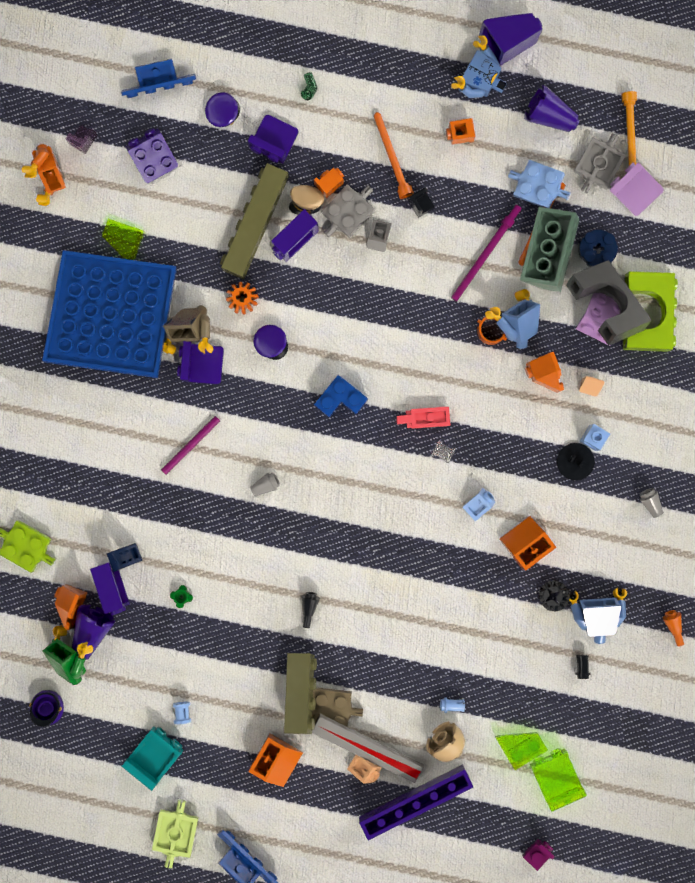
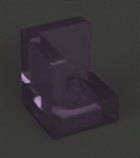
[66,125,97,154]

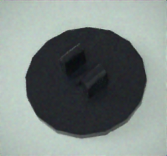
[556,443,595,481]

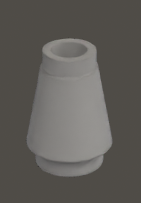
[250,472,280,497]
[639,488,664,518]

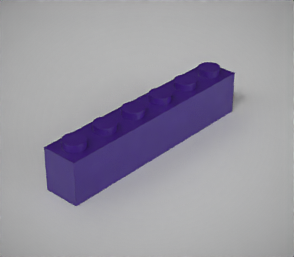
[359,764,473,841]

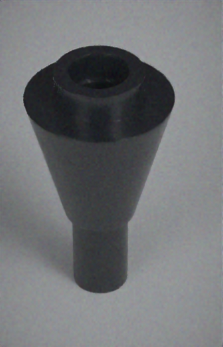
[301,592,320,628]

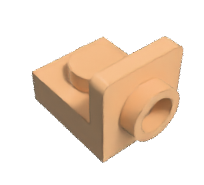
[347,755,382,784]

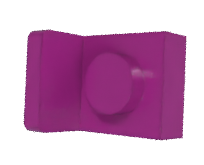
[522,839,555,871]

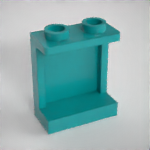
[121,726,184,791]

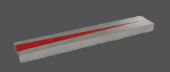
[312,714,424,783]

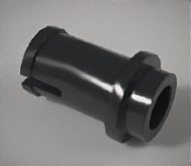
[575,655,591,679]

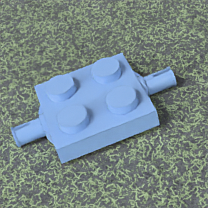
[508,160,571,208]

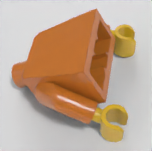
[22,144,66,206]

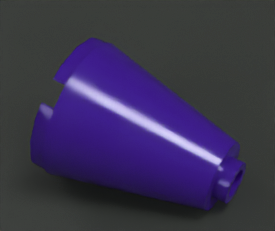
[524,85,579,132]
[71,605,115,660]

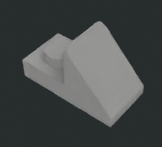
[367,219,391,252]

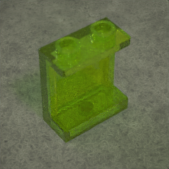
[529,748,587,812]

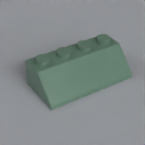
[520,207,579,292]

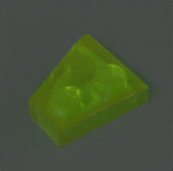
[495,732,548,770]

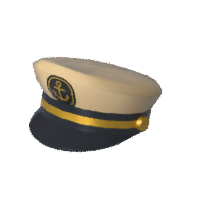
[289,185,324,215]

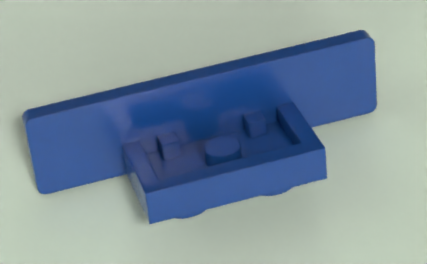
[121,59,196,98]
[217,830,278,883]

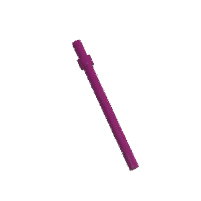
[451,205,522,302]

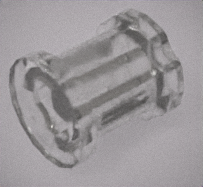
[431,440,456,463]

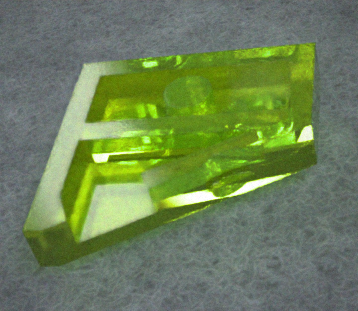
[102,219,145,260]

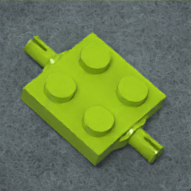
[0,520,56,573]

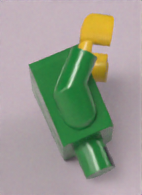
[42,625,93,685]

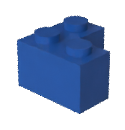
[314,375,368,418]

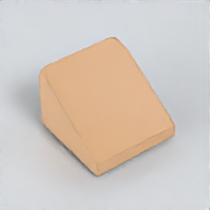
[579,376,604,396]

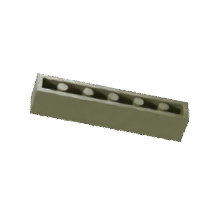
[220,163,289,280]

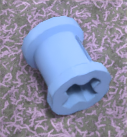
[173,702,191,724]

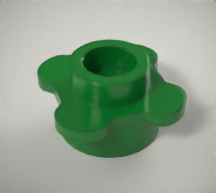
[170,585,193,608]

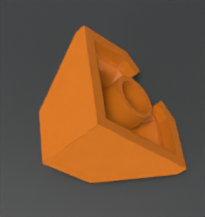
[525,351,564,393]
[54,584,87,630]

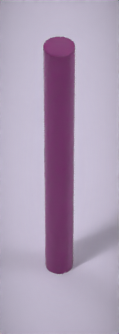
[161,416,220,475]

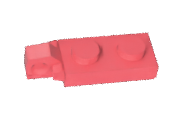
[396,407,450,429]

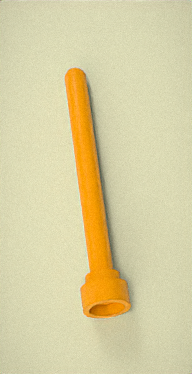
[621,91,637,166]

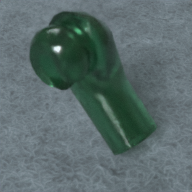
[301,72,318,101]

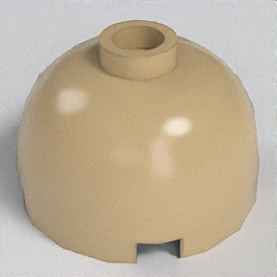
[426,721,465,762]

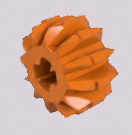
[226,282,259,315]

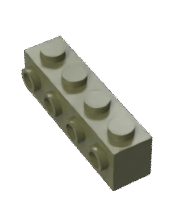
[284,653,317,734]

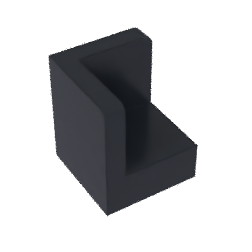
[409,187,435,218]

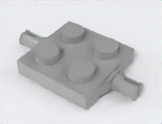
[573,133,626,193]
[321,185,375,238]

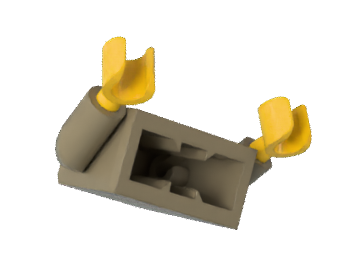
[163,305,213,354]

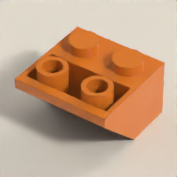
[499,516,556,571]
[248,733,303,787]

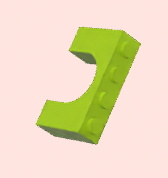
[623,271,678,352]

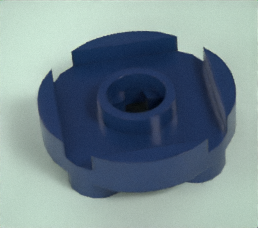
[578,230,618,267]

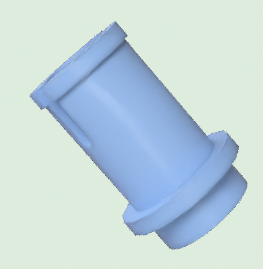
[440,697,465,713]

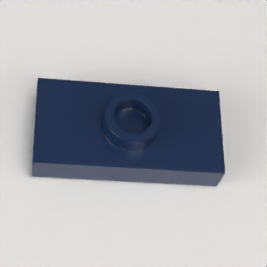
[107,543,143,572]

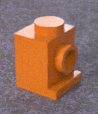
[446,118,476,145]
[314,168,344,199]

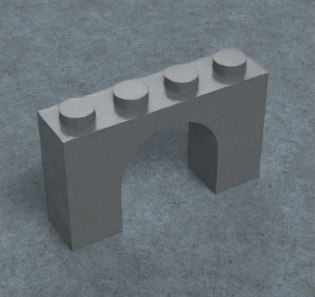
[566,260,652,346]

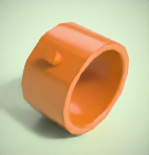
[477,317,507,345]

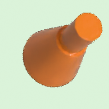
[662,610,684,646]

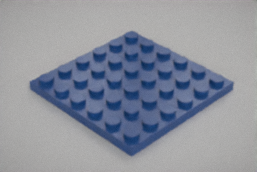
[42,250,177,378]

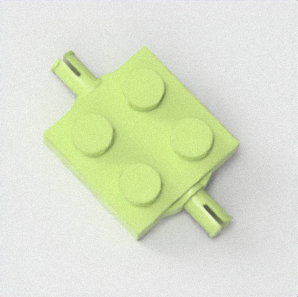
[152,800,199,868]

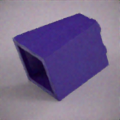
[479,13,543,66]

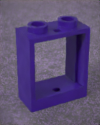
[271,209,319,262]
[90,562,130,616]

